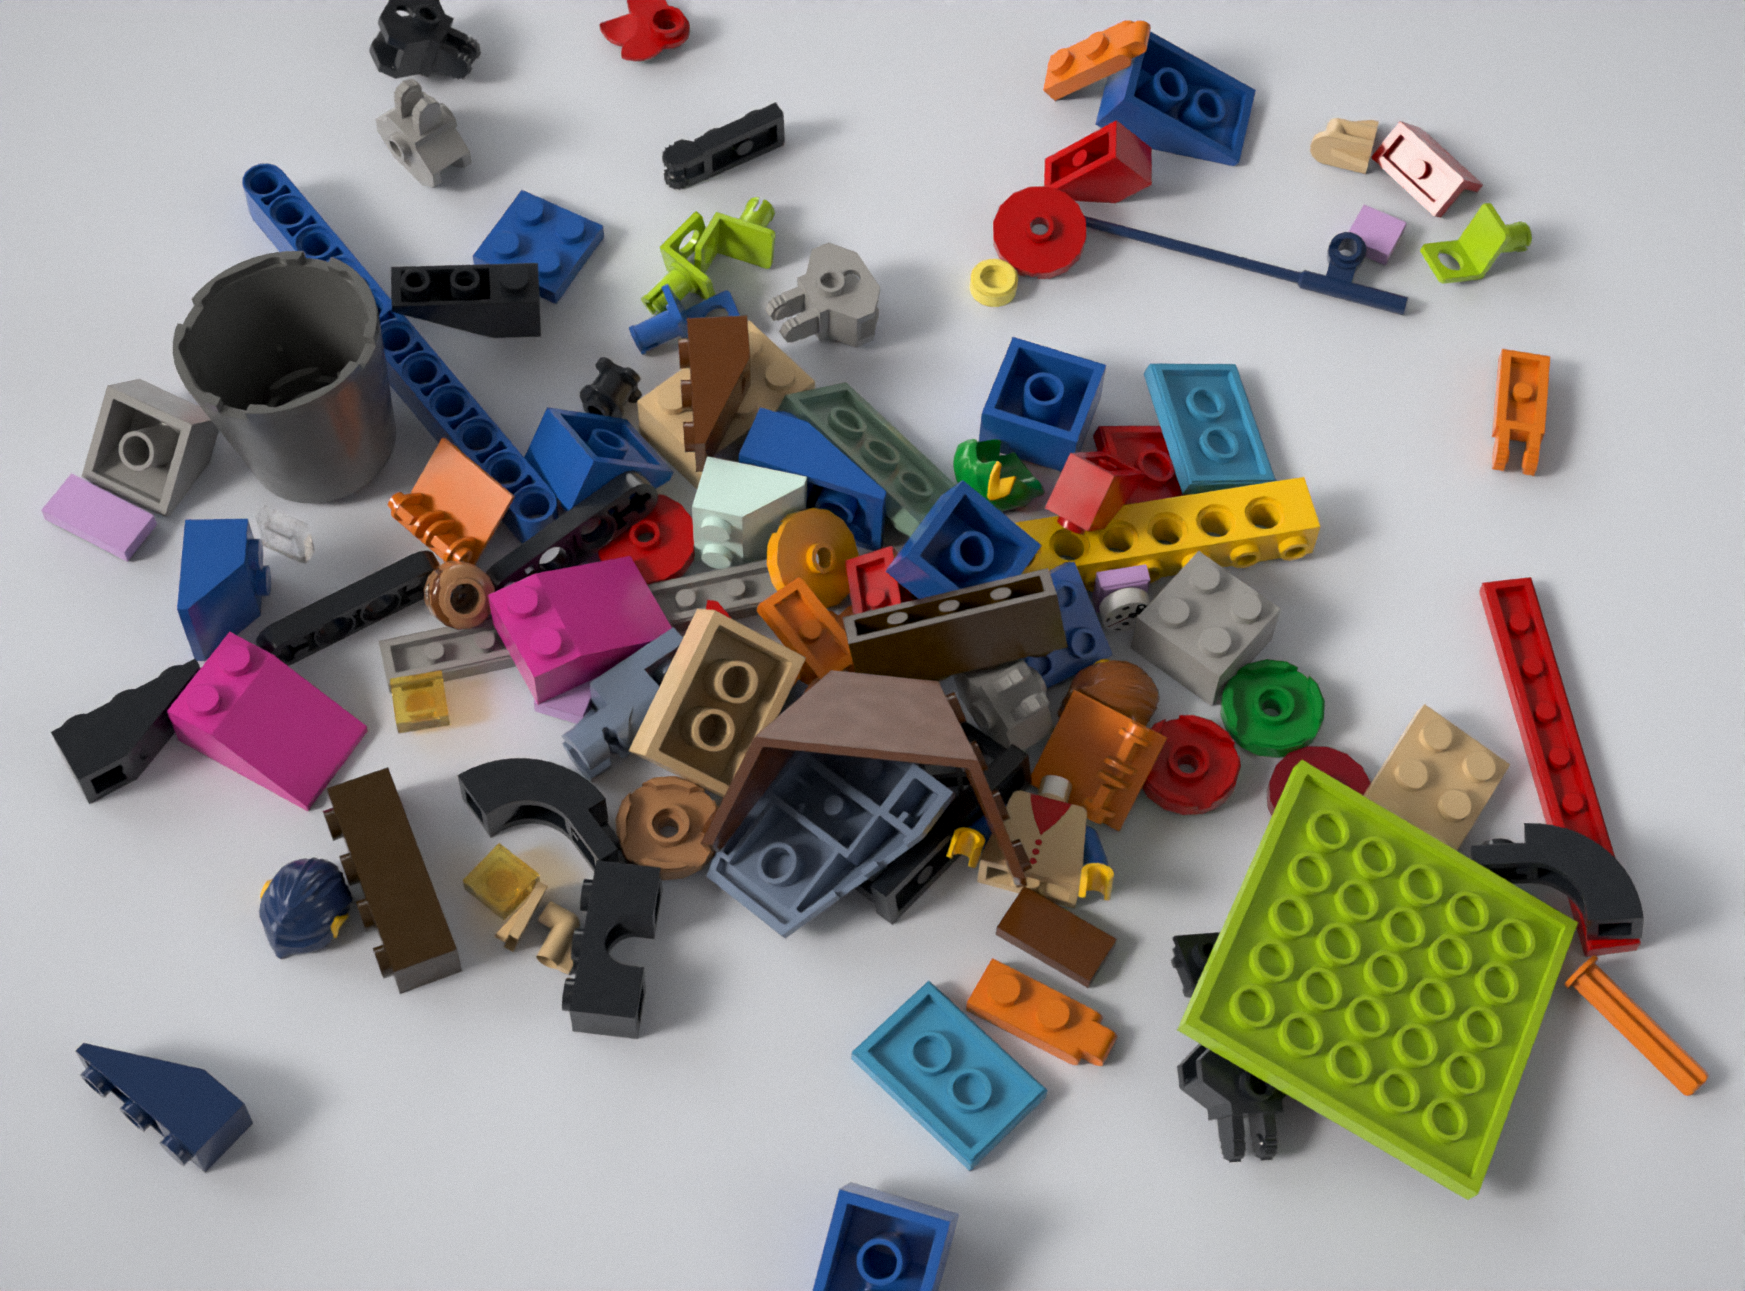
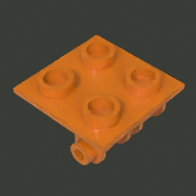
[388,438,515,565]
[1031,690,1167,831]

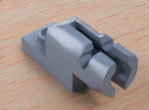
[561,627,683,781]

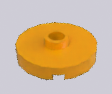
[767,508,859,608]

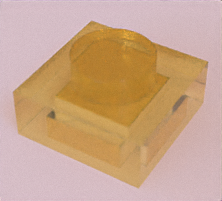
[390,670,450,734]
[462,843,540,920]

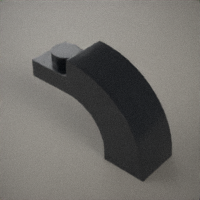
[457,758,622,871]
[1471,823,1644,941]

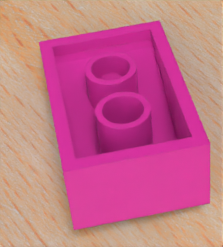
[488,556,672,705]
[167,632,368,811]

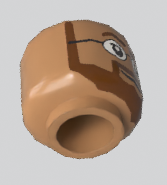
[424,560,495,630]

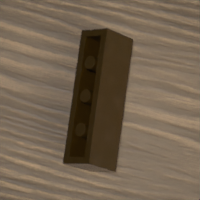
[843,568,1068,682]
[323,767,462,994]

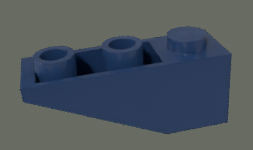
[75,1043,253,1173]

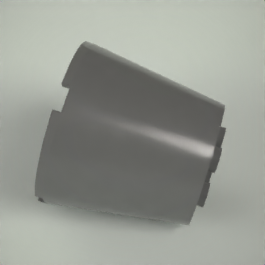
[173,251,396,503]

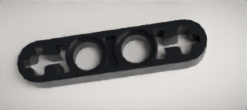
[486,470,658,592]
[256,550,441,666]

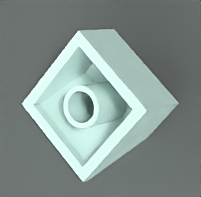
[692,456,807,569]

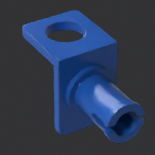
[629,284,741,355]

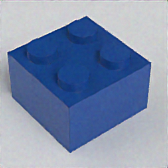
[979,337,1106,472]

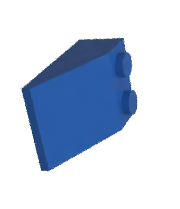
[1095,31,1256,166]
[739,407,887,551]
[812,1182,959,1291]

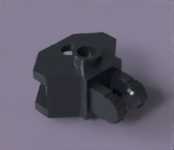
[369,0,481,80]
[1177,1044,1287,1163]

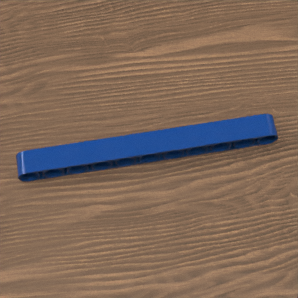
[242,163,559,544]

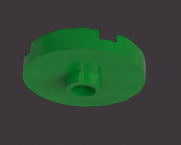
[1220,659,1325,758]

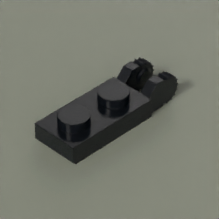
[662,102,785,190]

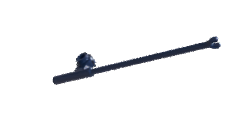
[1084,216,1408,315]

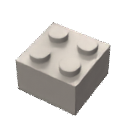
[1130,551,1281,706]

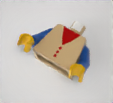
[947,775,1114,909]

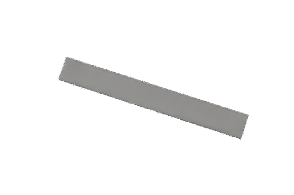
[379,559,777,693]

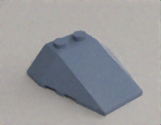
[706,679,956,939]

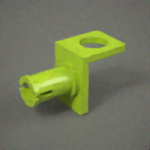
[694,197,776,274]
[1420,203,1532,284]
[641,211,715,315]

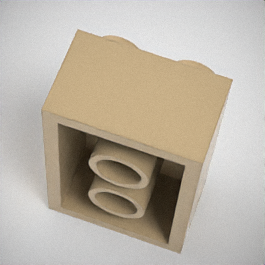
[637,321,815,489]
[629,609,806,798]

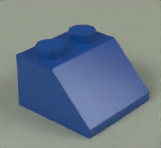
[524,407,674,514]
[885,480,1042,599]
[177,518,271,661]

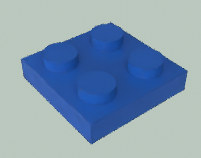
[473,190,604,304]

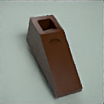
[678,315,751,472]

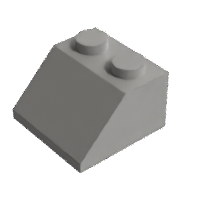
[81,379,219,516]

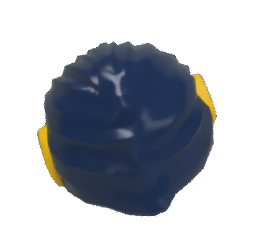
[259,857,353,959]

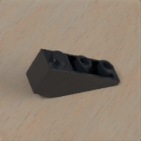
[391,263,541,338]
[51,659,201,804]

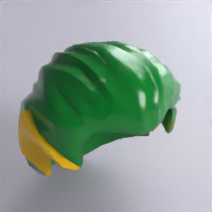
[953,439,1045,513]

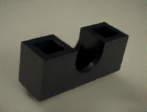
[562,860,663,1039]

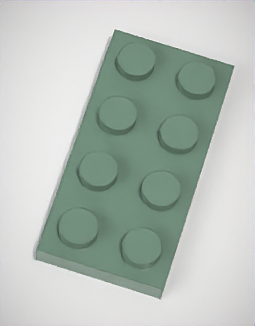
[777,382,955,537]

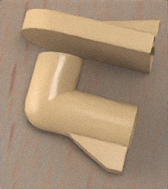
[1310,118,1379,174]
[495,881,580,975]

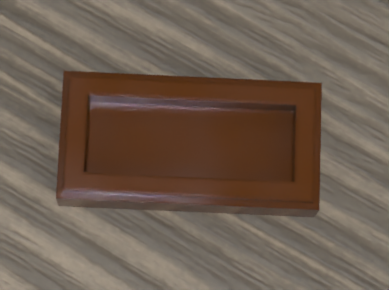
[995,886,1117,988]

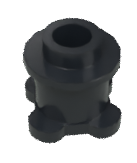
[579,357,642,418]

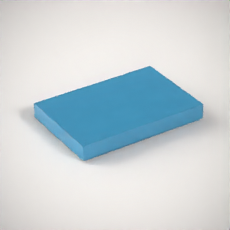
[1143,363,1276,494]
[851,980,1048,1171]

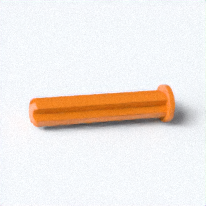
[1564,955,1709,1096]

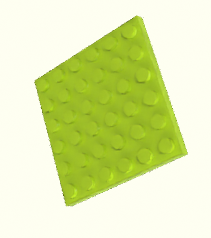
[1177,760,1578,1200]

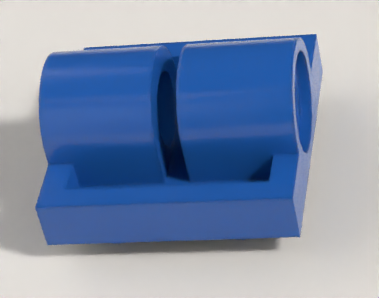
[1018,562,1113,688]

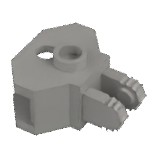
[375,78,472,187]
[765,242,880,348]
[953,659,1054,751]

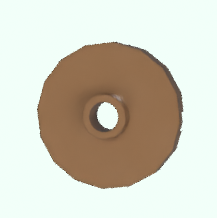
[615,776,718,880]

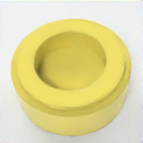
[970,259,1018,307]

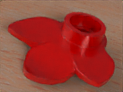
[599,0,690,61]

